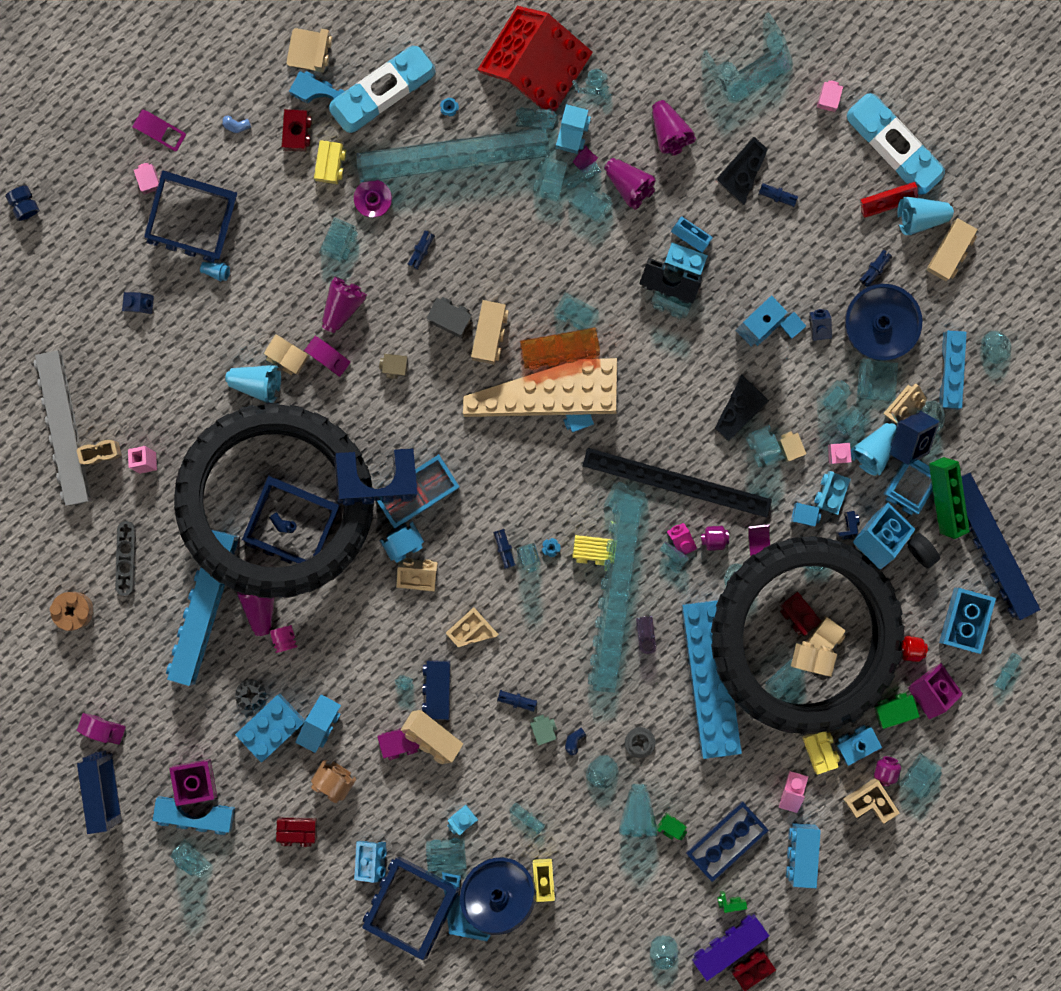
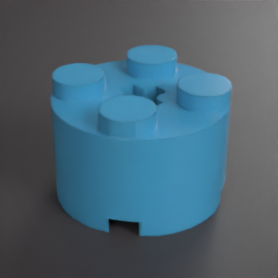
[379,521,424,563]

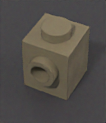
[379,354,408,379]

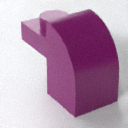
[304,335,351,377]
[77,713,126,745]

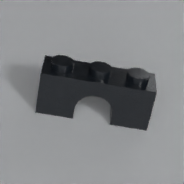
[639,258,703,304]

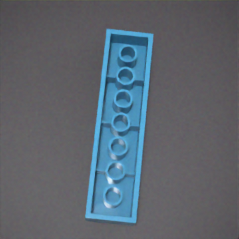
[166,530,239,686]
[681,600,742,759]

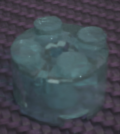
[746,424,785,468]

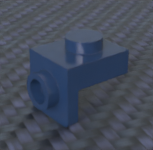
[122,292,154,314]
[809,309,832,341]
[836,511,860,540]

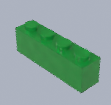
[929,457,970,539]

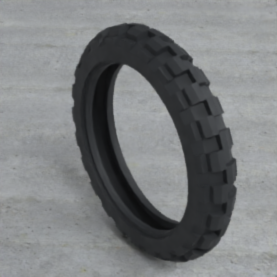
[174,403,374,599]
[711,536,904,735]

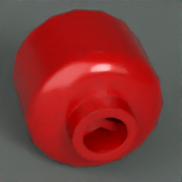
[901,636,928,662]

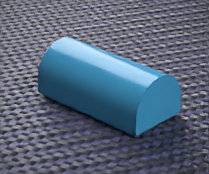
[671,217,713,253]

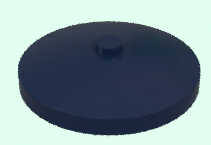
[845,284,923,361]
[460,857,536,935]

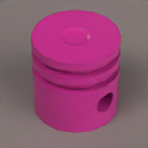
[270,625,298,653]

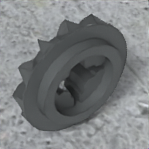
[235,679,266,710]
[625,727,655,758]

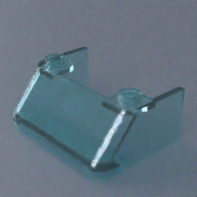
[701,12,793,104]

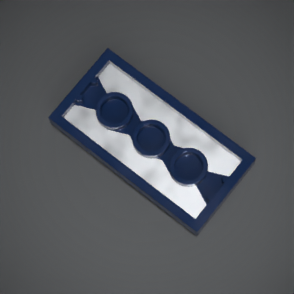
[686,801,769,882]

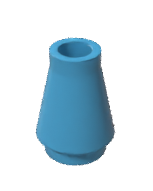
[200,261,230,282]

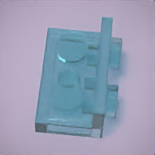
[554,292,599,332]
[426,838,467,872]

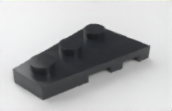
[715,137,768,205]
[715,374,769,442]

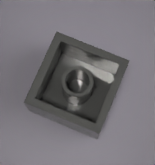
[426,297,472,339]

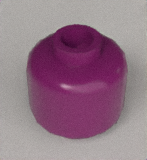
[701,525,729,551]
[874,756,901,787]

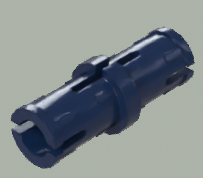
[758,183,798,207]
[407,230,435,270]
[859,250,892,287]
[493,529,516,569]
[497,690,537,712]

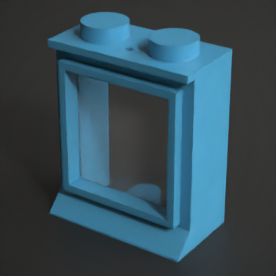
[883,460,933,516]

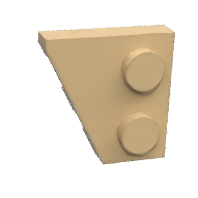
[446,607,499,647]

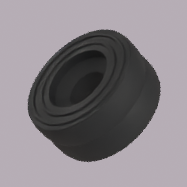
[906,533,940,569]

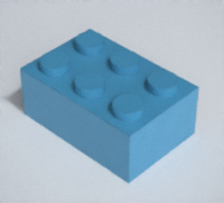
[853,503,915,570]
[939,587,996,654]
[235,693,305,763]
[786,823,821,888]

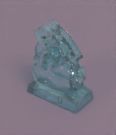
[170,839,212,878]

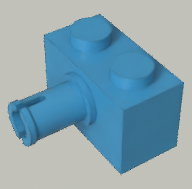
[835,725,882,766]

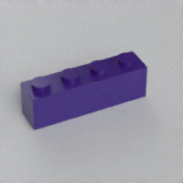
[692,914,769,981]

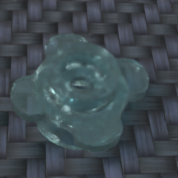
[585,69,608,89]
[395,675,414,691]

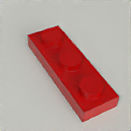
[860,182,918,218]

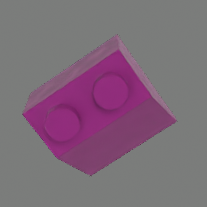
[908,663,963,720]

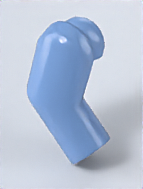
[222,115,251,133]

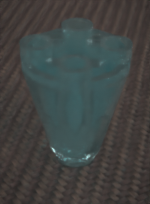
[619,784,657,838]

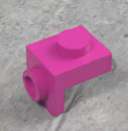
[667,523,697,558]

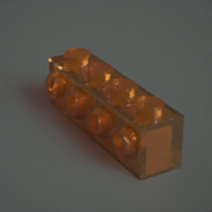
[520,327,600,370]

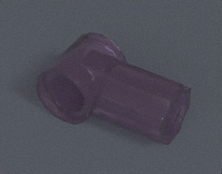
[636,616,657,655]

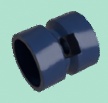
[5,185,40,221]

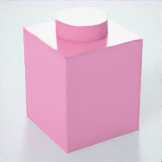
[817,81,843,112]
[134,163,159,195]
[828,443,851,464]
[128,446,157,474]

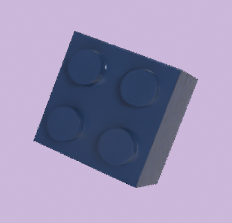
[890,411,940,465]

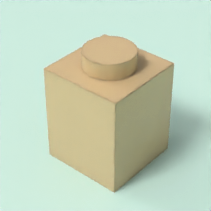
[778,431,806,462]

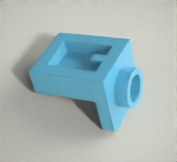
[447,805,478,836]

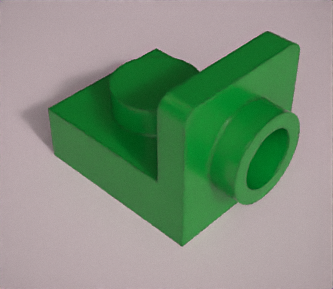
[717,891,747,913]

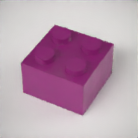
[169,759,218,806]

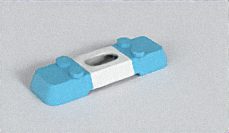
[329,46,436,133]
[847,93,945,195]

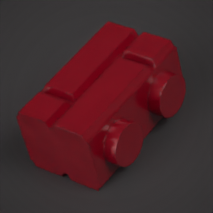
[276,817,317,847]

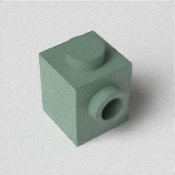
[530,714,557,746]

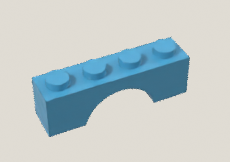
[289,71,345,104]
[939,330,967,410]
[153,796,235,835]

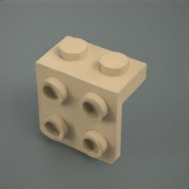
[287,28,333,73]
[883,384,927,425]

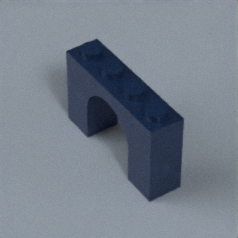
[334,448,418,506]

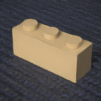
[926,218,978,281]
[401,710,463,764]

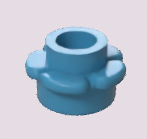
[440,98,459,117]
[542,538,561,557]

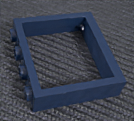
[143,170,237,263]
[242,476,341,564]
[77,750,122,834]
[362,857,461,960]

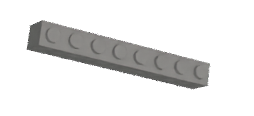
[34,350,92,506]

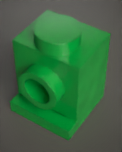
[656,812,687,841]

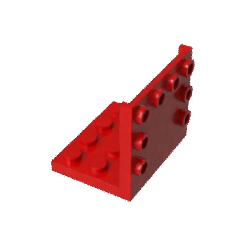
[477,5,593,116]

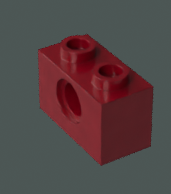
[281,109,312,152]

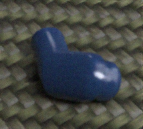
[565,727,586,755]

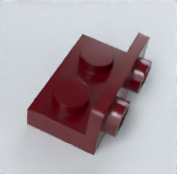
[779,591,822,636]
[731,950,776,991]

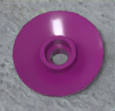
[354,179,392,218]

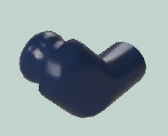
[269,512,297,533]

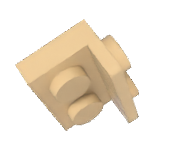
[396,558,438,591]

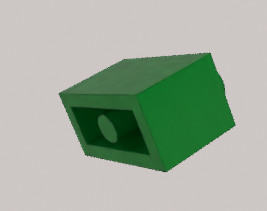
[874,692,920,729]

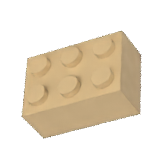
[471,300,509,365]

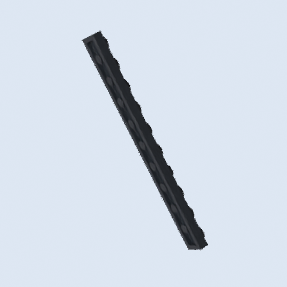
[582,448,772,518]

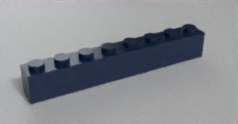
[961,472,1041,620]

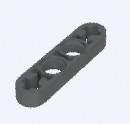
[115,521,136,596]

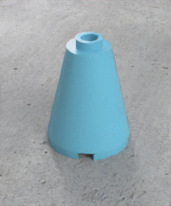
[897,197,954,235]
[225,365,281,403]
[851,423,897,476]

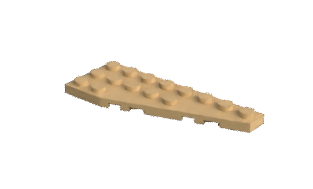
[463,358,617,417]

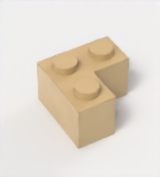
[843,778,900,824]

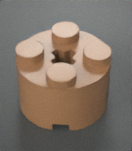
[50,592,93,631]
[311,760,356,803]

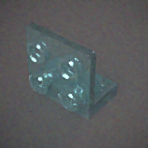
[857,358,898,401]

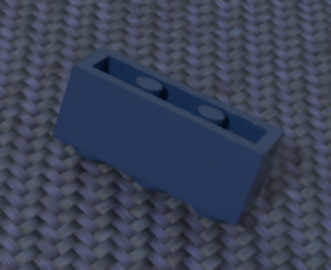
[422,660,450,720]

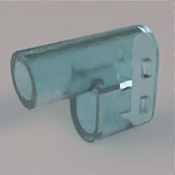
[659,541,689,574]

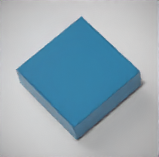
[780,312,806,339]

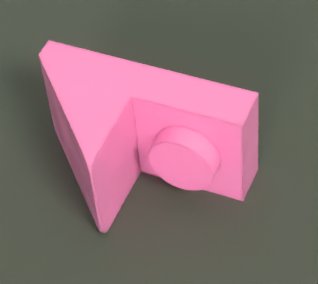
[779,771,808,813]

